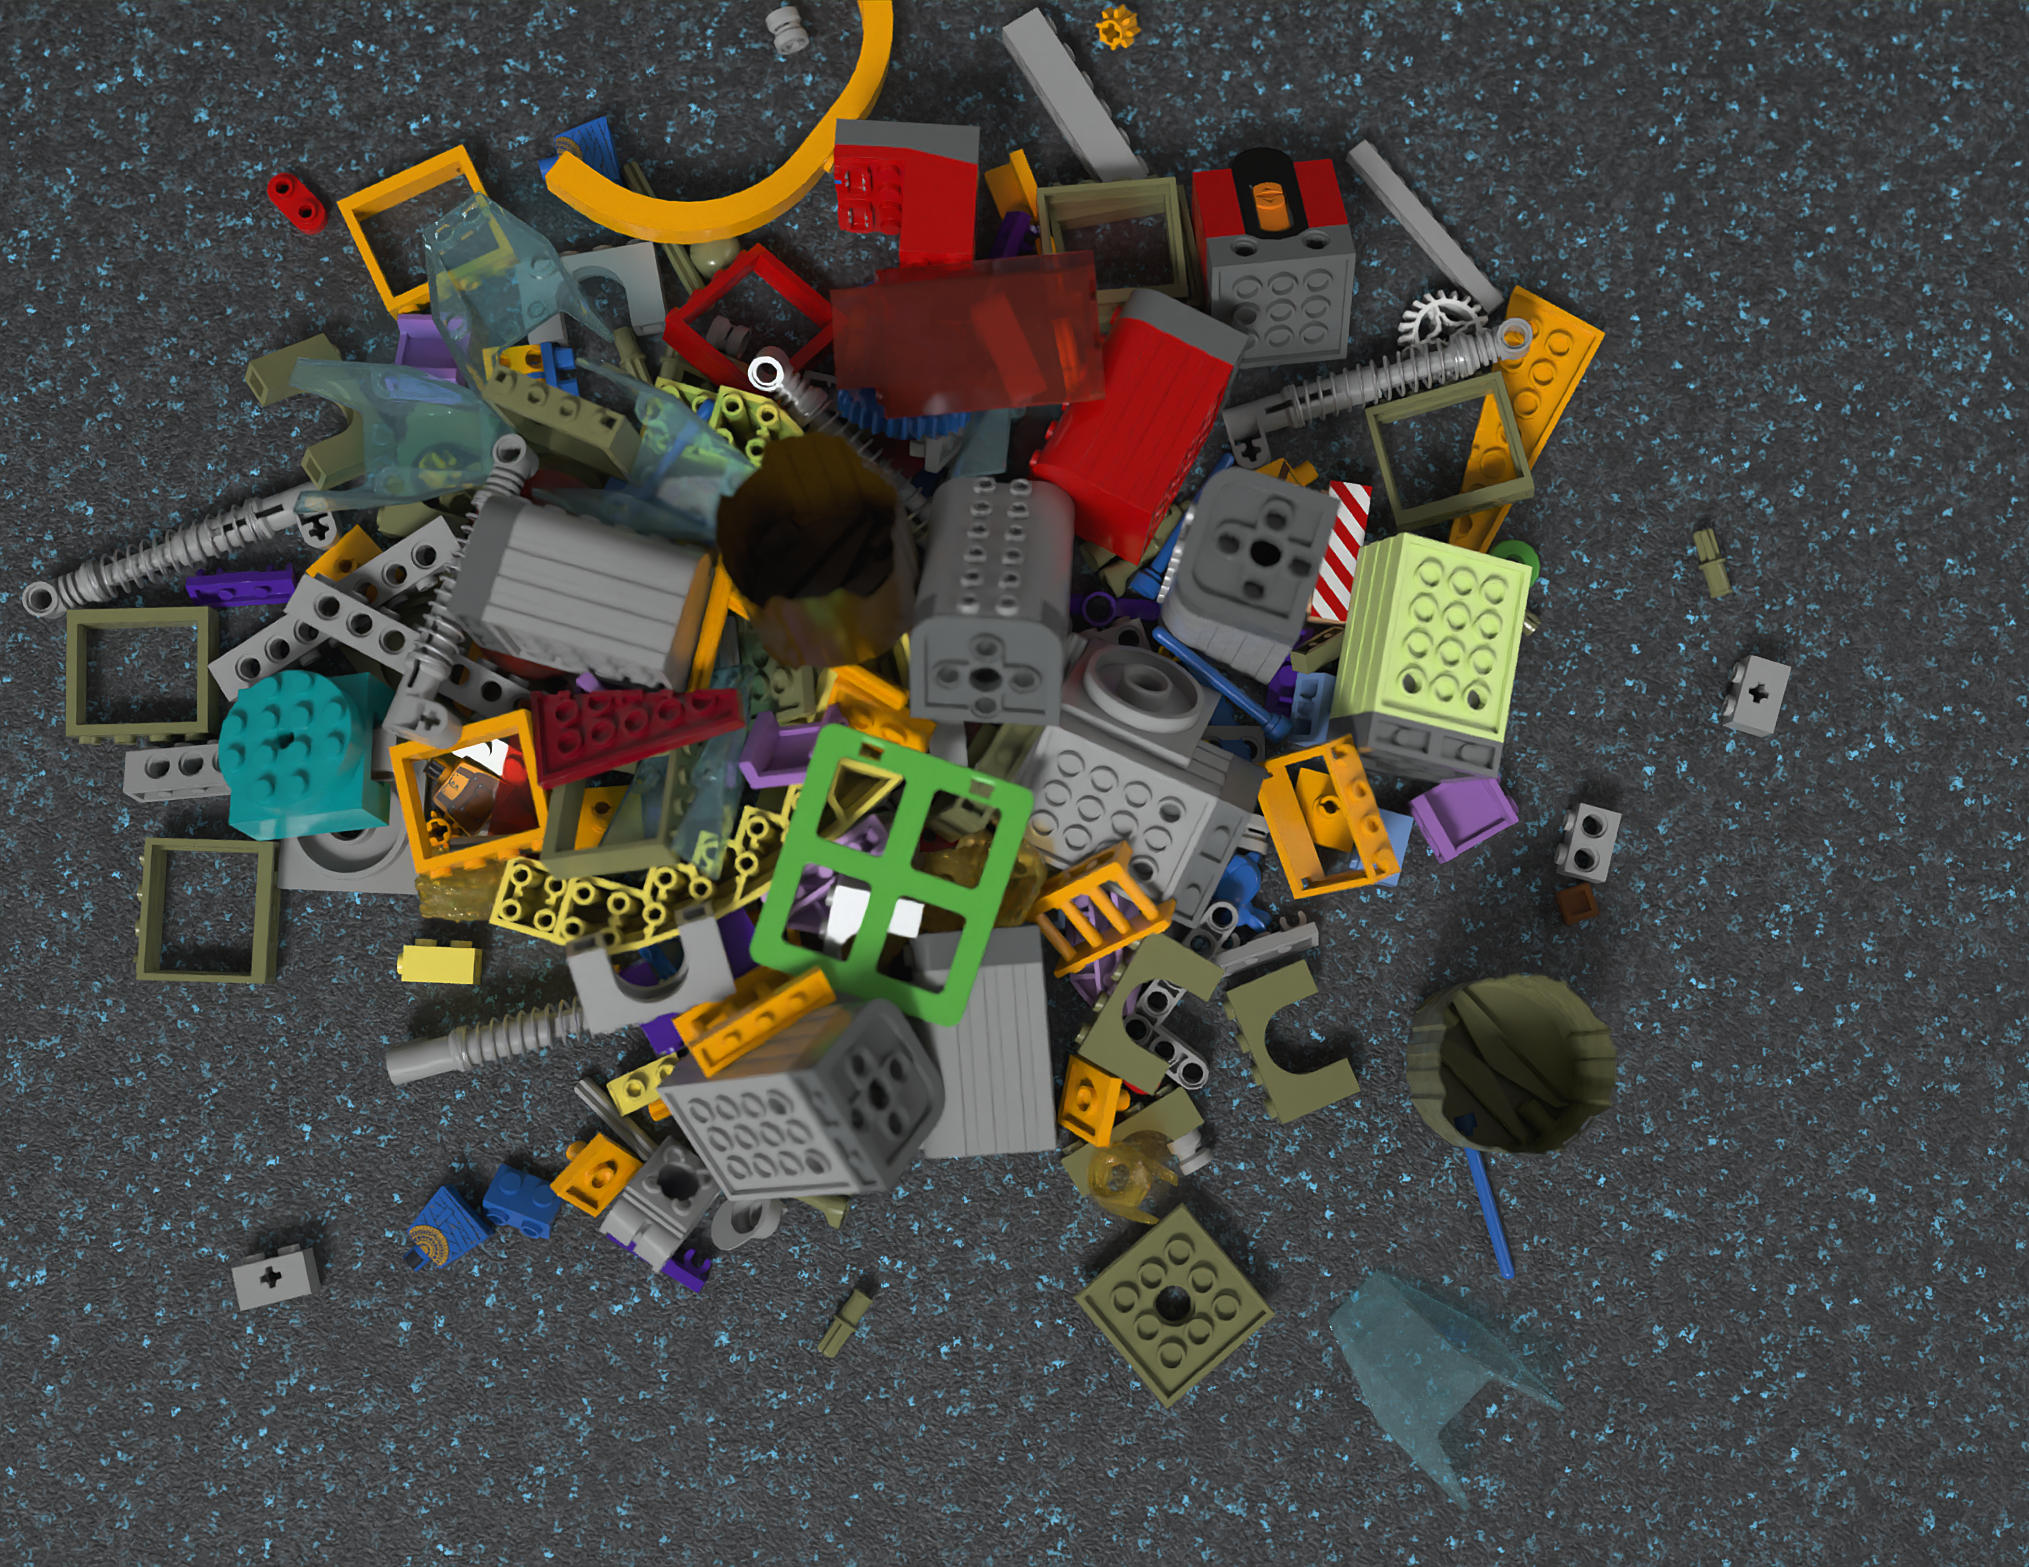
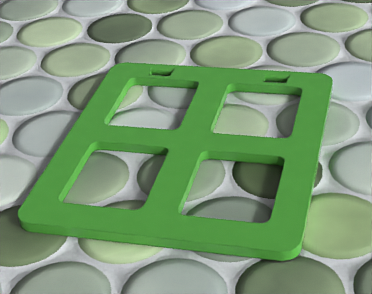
[750,723,1034,1027]

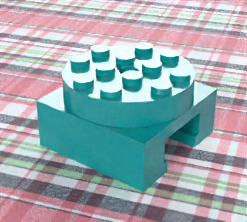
[218,670,396,841]

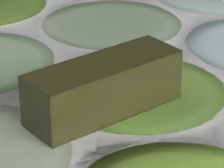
[1290,625,1345,675]

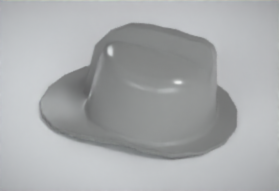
[711,1198,788,1250]

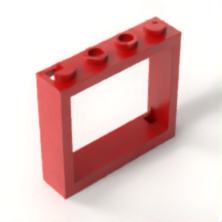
[662,242,850,403]

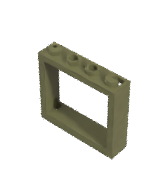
[1036,174,1188,320]
[1048,185,1205,340]
[481,363,659,489]
[1364,371,1535,535]
[66,606,219,745]
[923,722,1045,843]
[540,743,697,880]
[133,837,281,984]

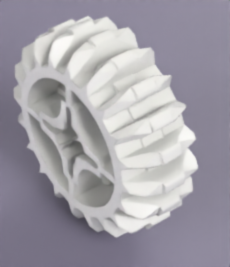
[1397,290,1491,383]

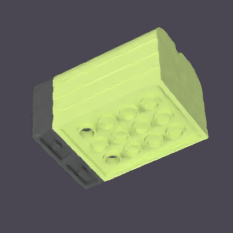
[1325,532,1532,783]

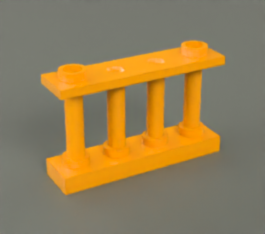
[1005,840,1177,978]
[670,943,837,1078]

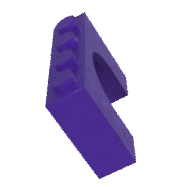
[617,907,760,1055]

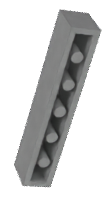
[1002,7,1149,183]

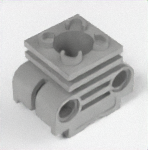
[599,1135,722,1274]

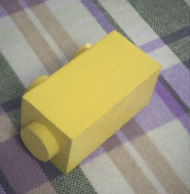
[397,939,482,985]
[606,1052,684,1117]

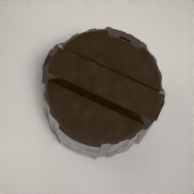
[713,432,922,671]

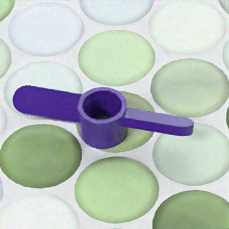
[1069,588,1160,626]

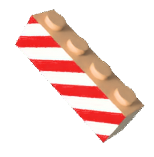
[1306,480,1372,628]

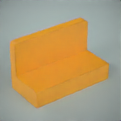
[985,149,1038,226]

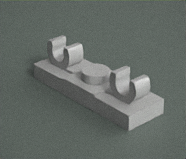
[910,399,979,473]
[1214,911,1319,978]

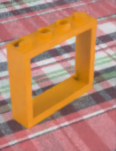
[337,144,521,321]
[388,709,553,880]
[1255,734,1401,899]

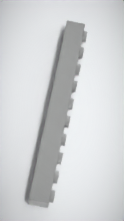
[1346,139,1504,316]

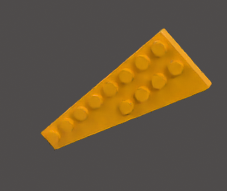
[1446,285,1606,554]

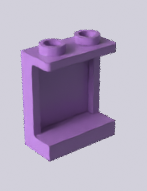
[385,314,473,402]
[737,705,849,789]
[1405,774,1519,864]

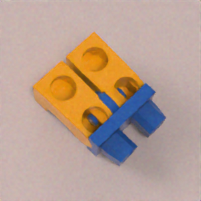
[481,342,581,423]

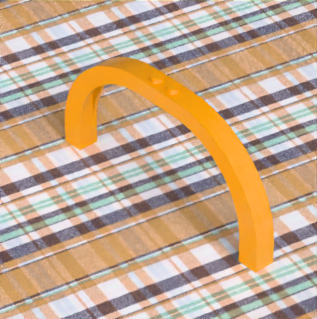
[545,0,893,244]

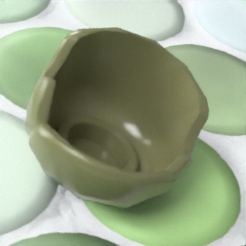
[689,236,744,281]

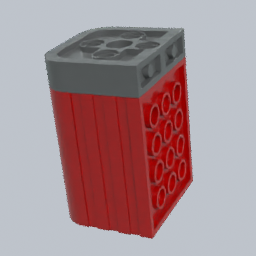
[1027,288,1250,566]

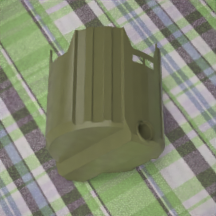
[1406,974,1617,1156]

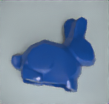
[1211,851,1272,934]

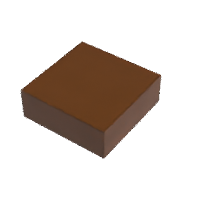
[1553,881,1600,926]

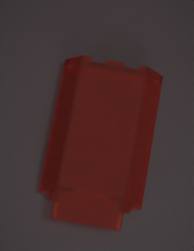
[830,250,1106,419]

